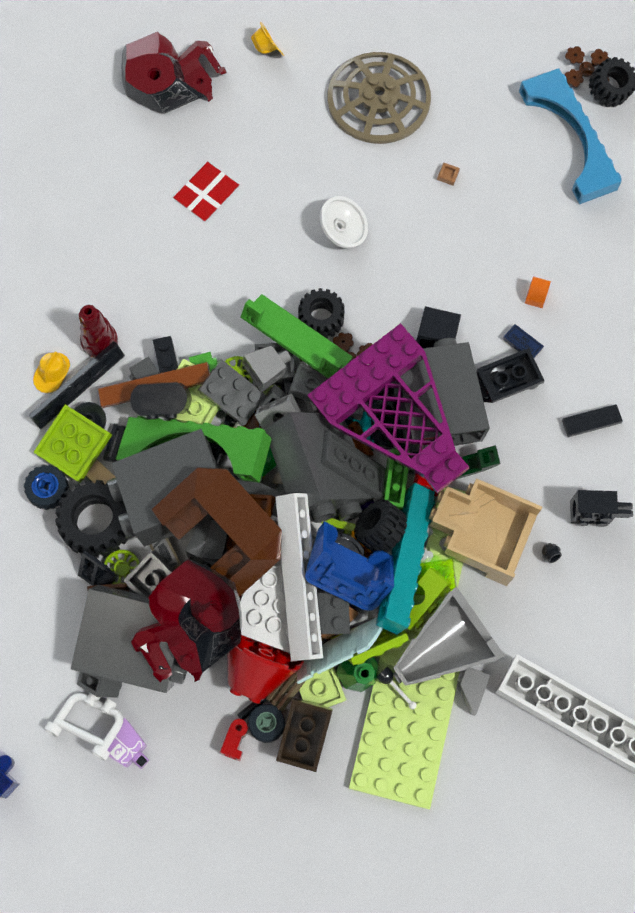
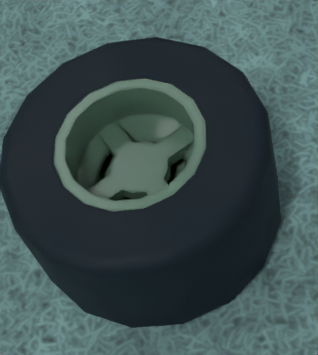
[248,704,285,743]

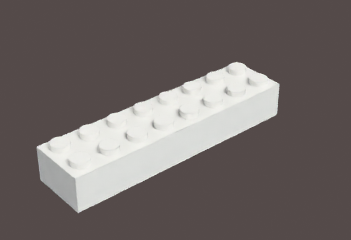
[495,654,635,773]

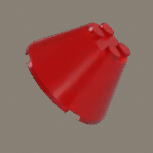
[227,635,304,704]

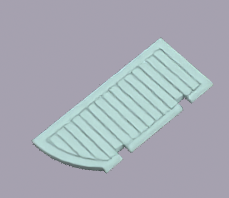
[297,617,383,684]

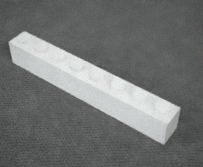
[276,493,323,661]

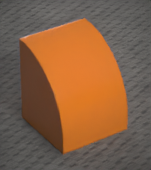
[525,276,551,308]

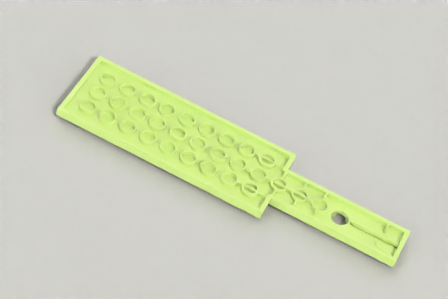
[349,486,466,810]

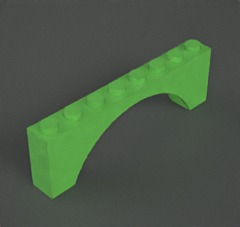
[116,416,272,483]

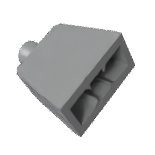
[242,346,291,392]

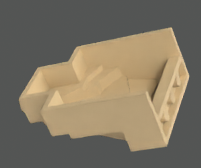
[429,478,542,586]

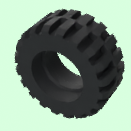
[55,480,128,558]

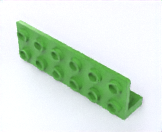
[240,294,352,379]

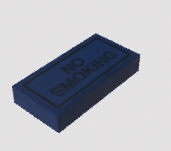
[503,324,544,358]

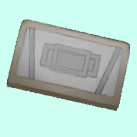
[149,538,181,569]

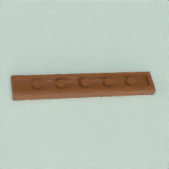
[98,362,210,408]

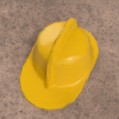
[251,22,285,56]
[33,352,70,393]

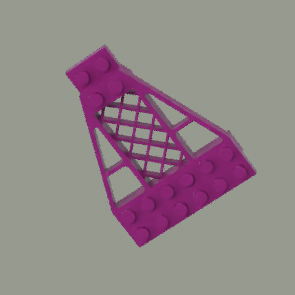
[308,323,469,493]

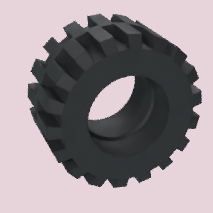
[589,57,635,107]
[298,288,345,339]
[354,499,407,552]

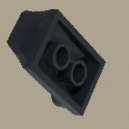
[476,348,545,403]

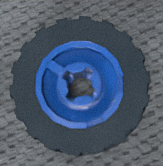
[24,465,69,510]

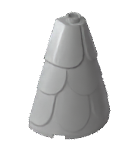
[393,587,505,686]

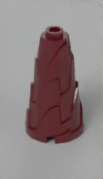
[79,305,118,358]

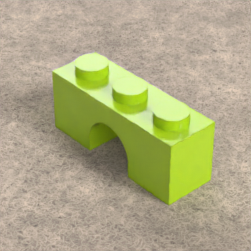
[408,568,452,630]

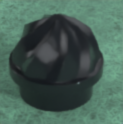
[542,543,562,563]

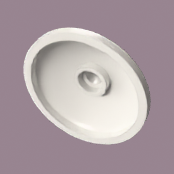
[320,196,368,248]

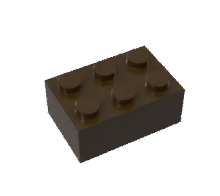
[276,698,333,772]

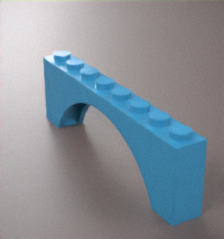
[519,68,622,204]

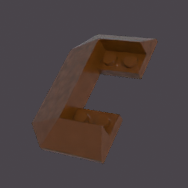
[151,468,282,597]

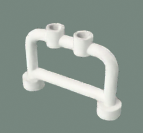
[44,693,123,761]

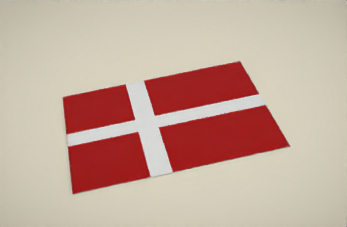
[173,161,239,221]

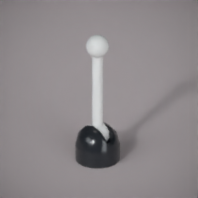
[376,666,417,710]

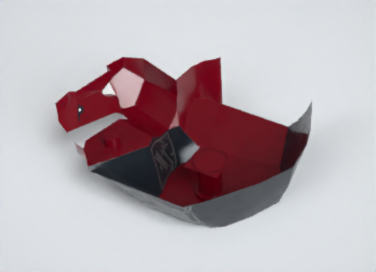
[121,31,227,113]
[131,559,242,683]

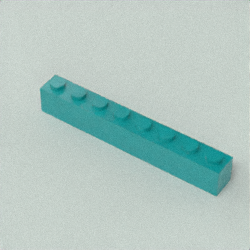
[376,483,435,634]

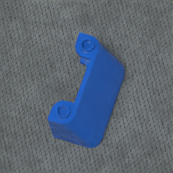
[305,521,394,611]

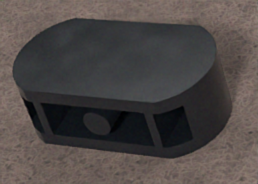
[130,382,192,420]

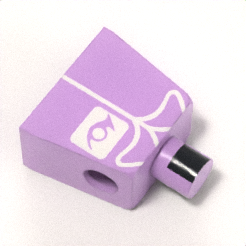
[107,718,149,769]

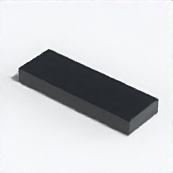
[562,404,623,437]

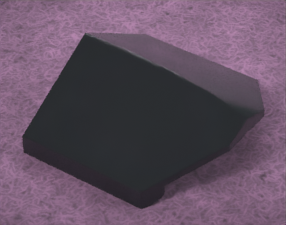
[78,551,116,586]

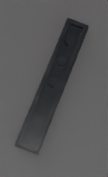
[29,341,125,430]

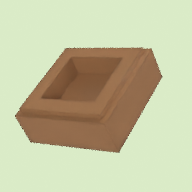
[437,162,460,186]

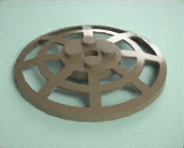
[327,52,431,144]

